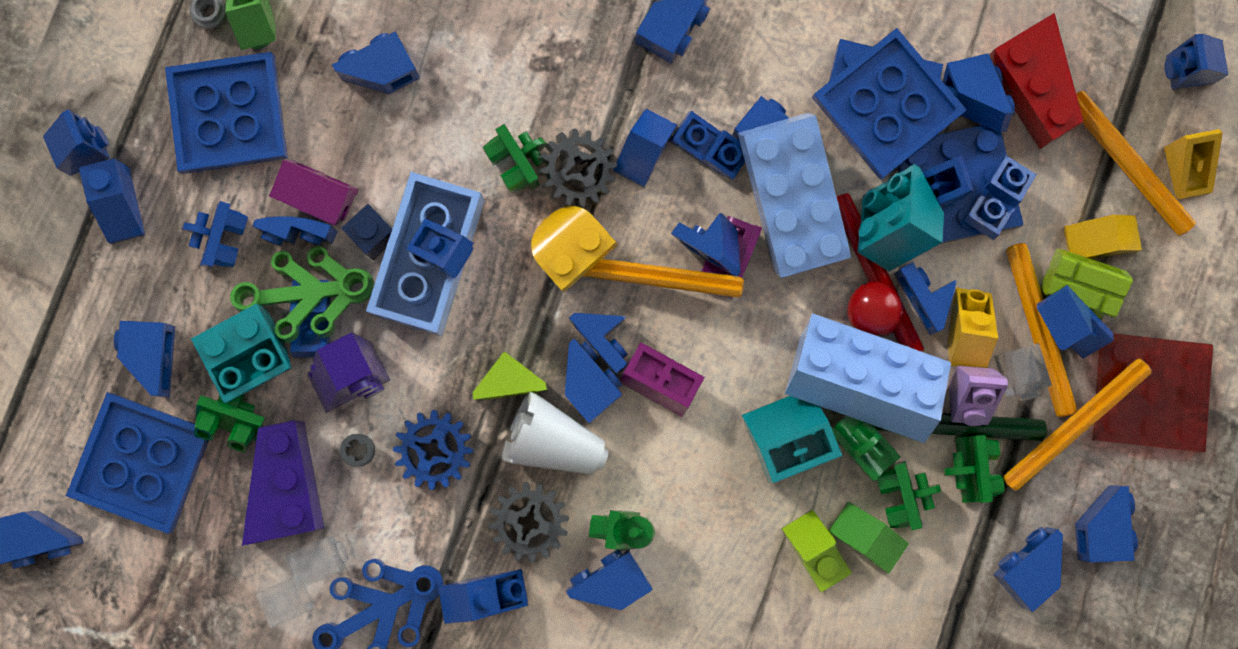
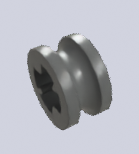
[340,434,375,466]

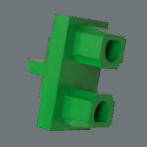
[483,124,547,194]
[194,394,265,453]
[831,416,901,481]
[943,435,1005,503]
[877,461,942,530]
[589,510,655,550]

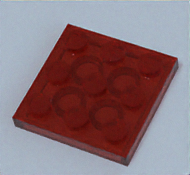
[1092,333,1213,453]

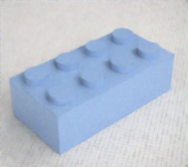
[738,113,852,278]
[366,172,485,337]
[785,313,951,443]

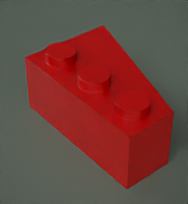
[989,13,1084,149]

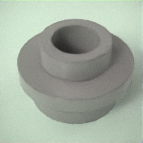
[190,0,226,29]

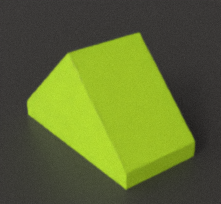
[472,351,548,401]

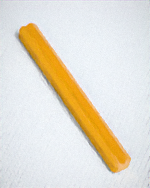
[1076,90,1196,235]
[1006,243,1077,417]
[583,259,744,298]
[1003,358,1152,491]

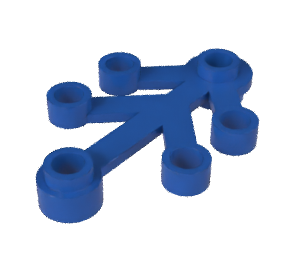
[312,558,443,649]

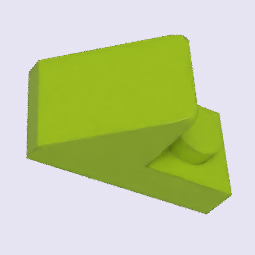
[781,510,852,593]

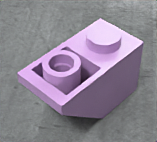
[949,366,1008,426]

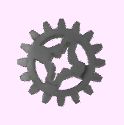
[537,129,617,208]
[489,482,569,563]

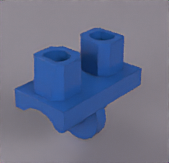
[182,201,248,268]

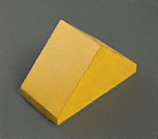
[1164,129,1223,199]
[1063,214,1142,259]

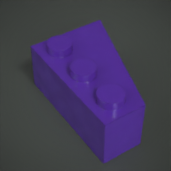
[307,332,390,413]
[242,420,324,546]

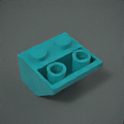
[857,164,944,271]
[191,303,292,404]
[741,396,842,483]

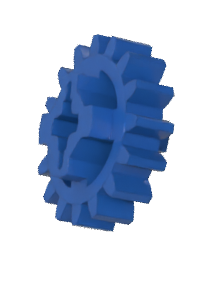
[393,410,474,490]

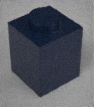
[341,204,392,261]

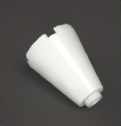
[502,392,609,475]

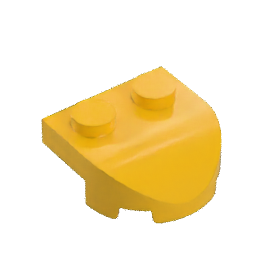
[531,206,618,292]

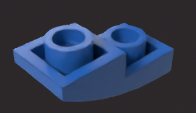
[669,111,745,180]
[963,155,1037,240]
[252,216,338,247]

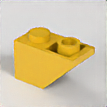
[947,287,998,368]

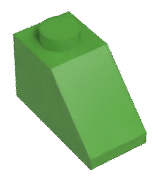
[225,0,276,50]

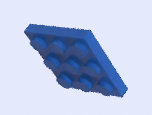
[812,28,967,180]
[165,52,288,174]
[897,125,1024,244]
[66,392,209,534]

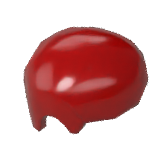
[847,282,903,338]

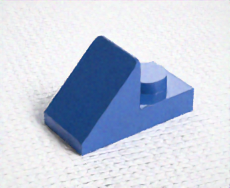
[671,213,741,276]
[406,218,474,278]
[894,262,957,335]
[1037,285,1114,359]
[569,313,628,375]

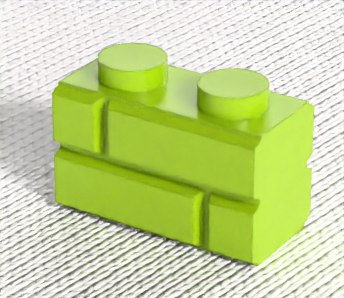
[1041,248,1133,319]

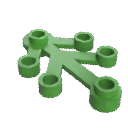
[230,246,375,343]

